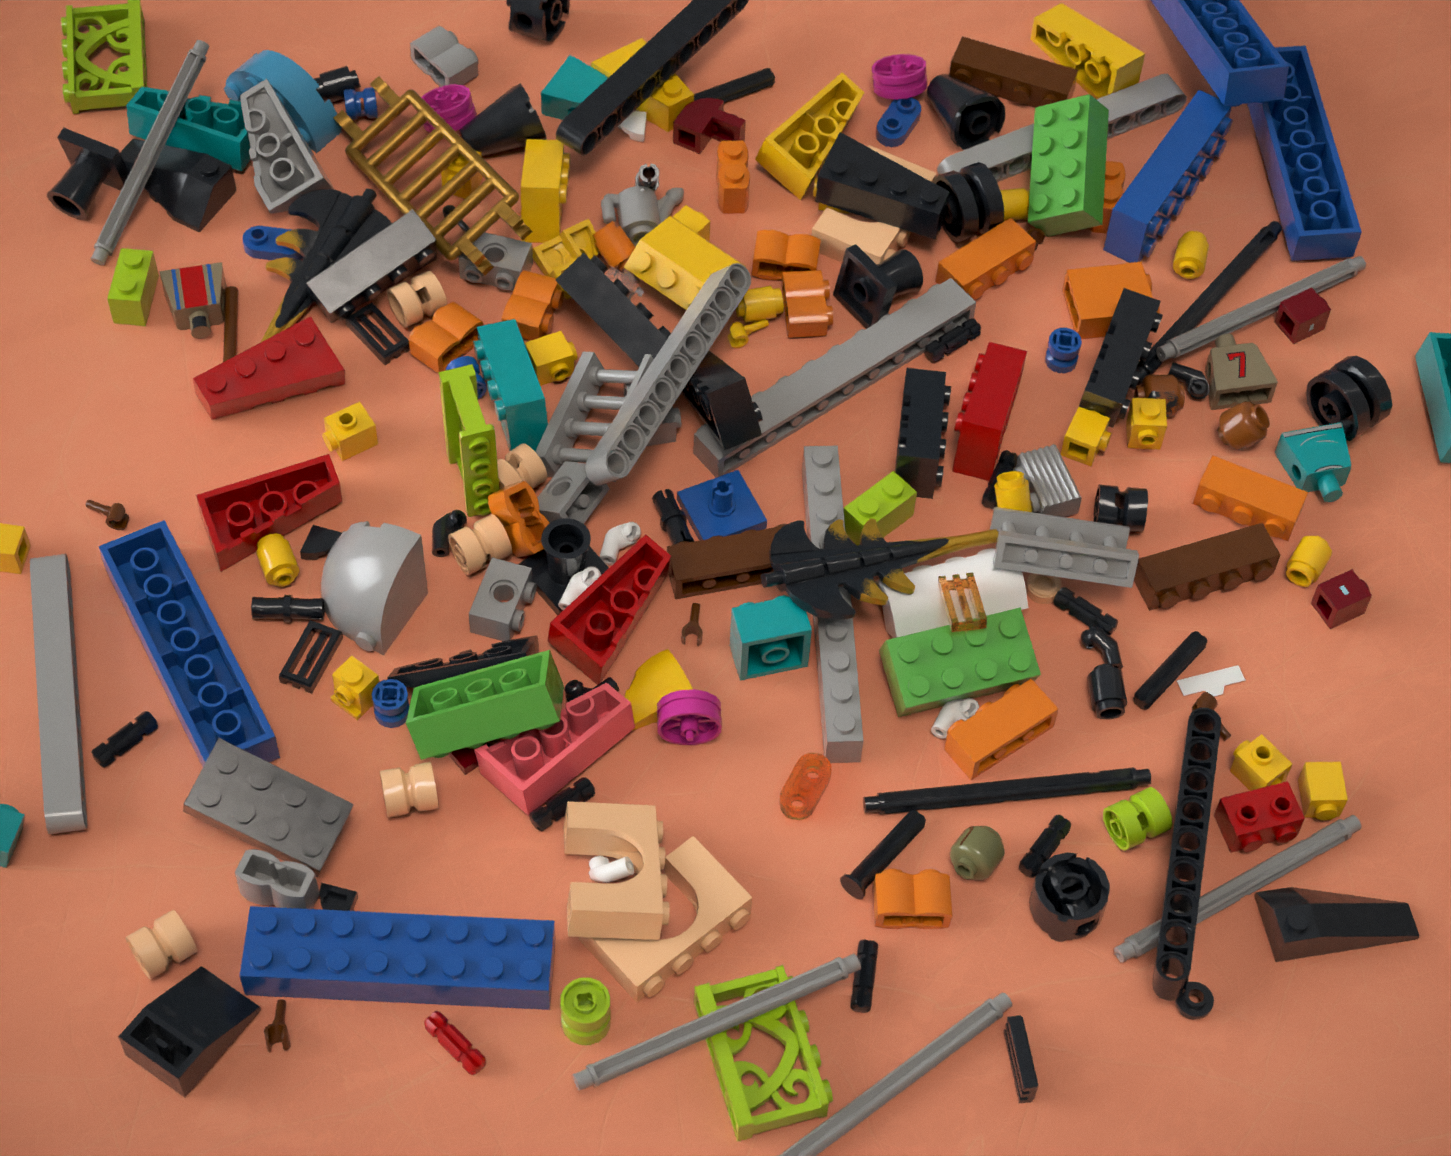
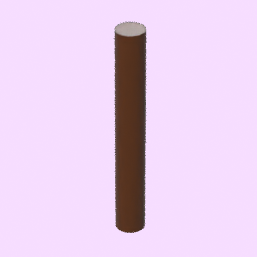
[223,286,238,362]

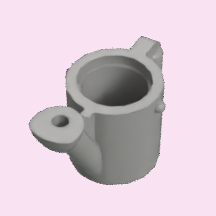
[601,186,684,247]

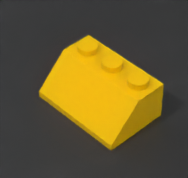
[624,216,746,310]

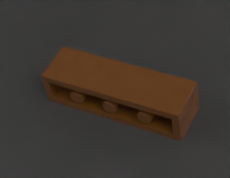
[949,36,1078,108]
[1134,523,1280,611]
[667,524,787,600]

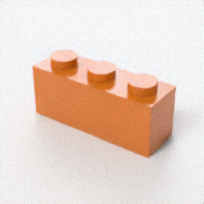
[935,218,1036,300]
[1193,455,1308,541]
[944,679,1059,780]

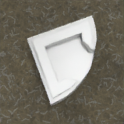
[618,111,647,142]

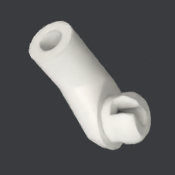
[599,522,641,566]
[558,566,601,610]
[931,698,979,739]
[589,856,634,883]

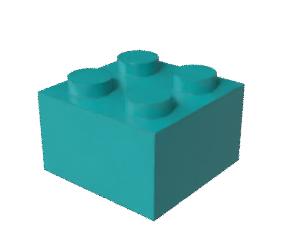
[729,595,812,681]

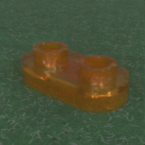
[779,753,832,820]

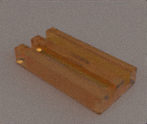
[938,572,987,632]

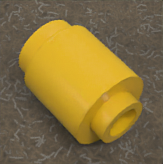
[1000,188,1030,221]
[1173,231,1209,279]
[735,286,784,323]
[994,471,1032,512]
[256,534,300,587]
[1286,536,1332,587]

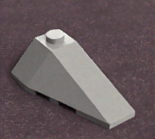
[240,79,335,214]

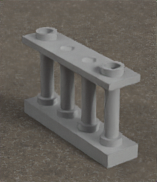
[535,352,654,482]
[990,507,1139,588]

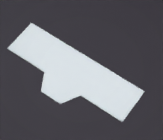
[1177,665,1245,696]

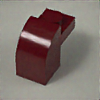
[673,98,746,154]

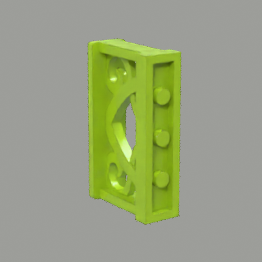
[61,0,147,114]
[438,364,499,517]
[694,965,833,1142]

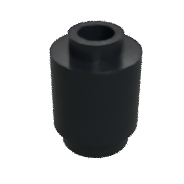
[314,66,361,103]
[1087,664,1127,719]

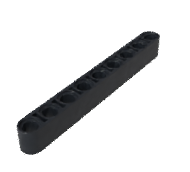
[556,0,749,156]
[1152,708,1221,1000]

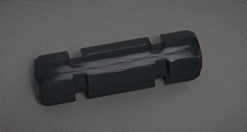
[924,318,981,362]
[982,450,1018,510]
[1053,587,1118,636]
[92,711,158,767]
[530,777,595,831]
[1019,815,1071,878]
[850,939,879,1013]

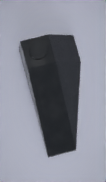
[120,139,236,233]
[387,635,539,688]
[1254,887,1420,962]

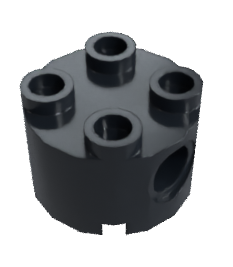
[506,0,570,42]
[1029,852,1110,942]

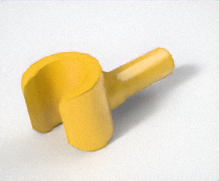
[728,319,769,348]

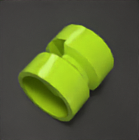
[1103,787,1173,851]
[560,977,611,1045]

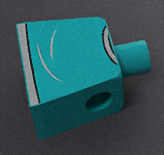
[1275,422,1351,502]

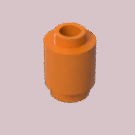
[592,221,635,271]

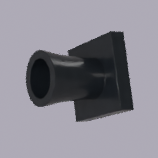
[47,128,129,220]
[833,244,923,329]
[519,518,609,616]

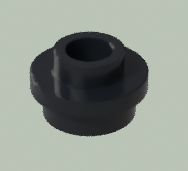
[1175,982,1214,1019]

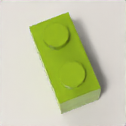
[107,248,159,326]
[843,471,917,545]

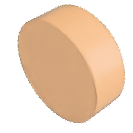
[1026,573,1062,604]

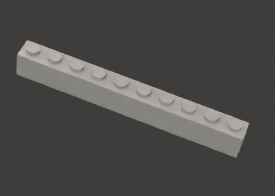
[693,278,976,477]
[802,446,863,763]

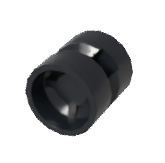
[1094,484,1148,533]

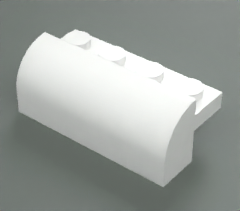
[875,548,1029,638]

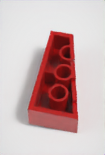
[193,316,345,420]
[952,342,1027,481]
[196,454,342,572]
[547,534,672,685]

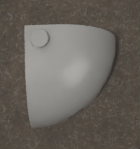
[321,521,428,655]

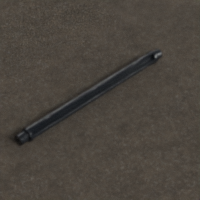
[1136,221,1282,386]
[863,767,1151,814]

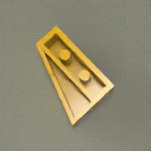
[591,38,694,132]
[521,139,570,243]

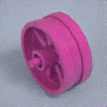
[872,54,928,99]
[422,84,477,133]
[657,690,722,745]

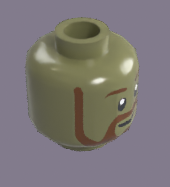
[950,826,1005,880]

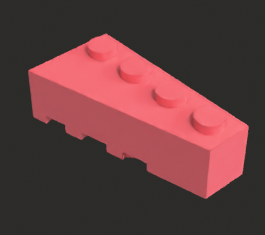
[475,683,635,816]

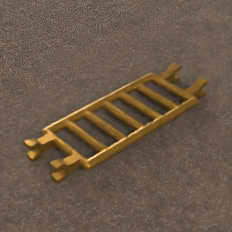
[334,76,532,276]

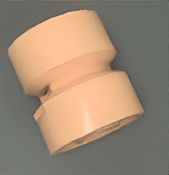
[387,271,447,328]
[497,444,547,490]
[448,514,512,575]
[380,762,439,818]
[126,910,198,980]

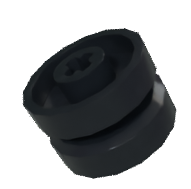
[933,162,1004,242]
[1306,356,1392,441]

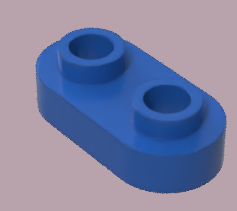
[876,97,921,147]
[242,226,304,260]

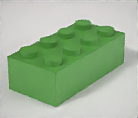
[1028,94,1109,237]
[879,607,1041,717]
[406,650,564,760]

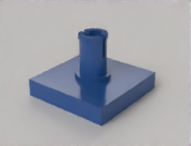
[677,470,767,541]

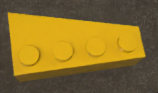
[1030,3,1145,99]
[755,72,865,200]

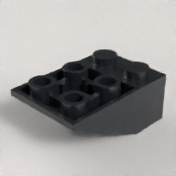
[118,966,261,1097]

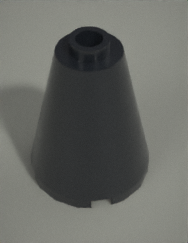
[927,74,1006,150]
[459,83,547,156]

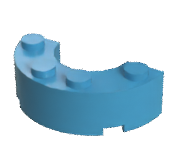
[224,50,342,153]

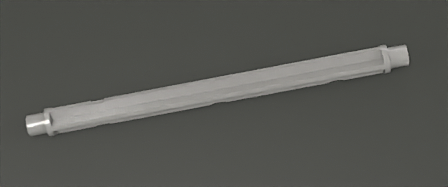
[91,40,209,266]
[1156,256,1366,361]
[1114,815,1362,963]
[572,954,861,1091]
[778,992,1012,1156]

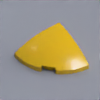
[532,218,598,300]
[625,649,693,731]

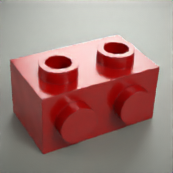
[1214,781,1305,853]

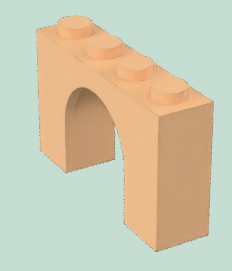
[812,145,937,265]
[564,801,670,940]
[579,836,752,1003]

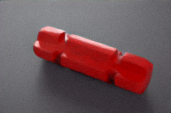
[424,1011,486,1075]

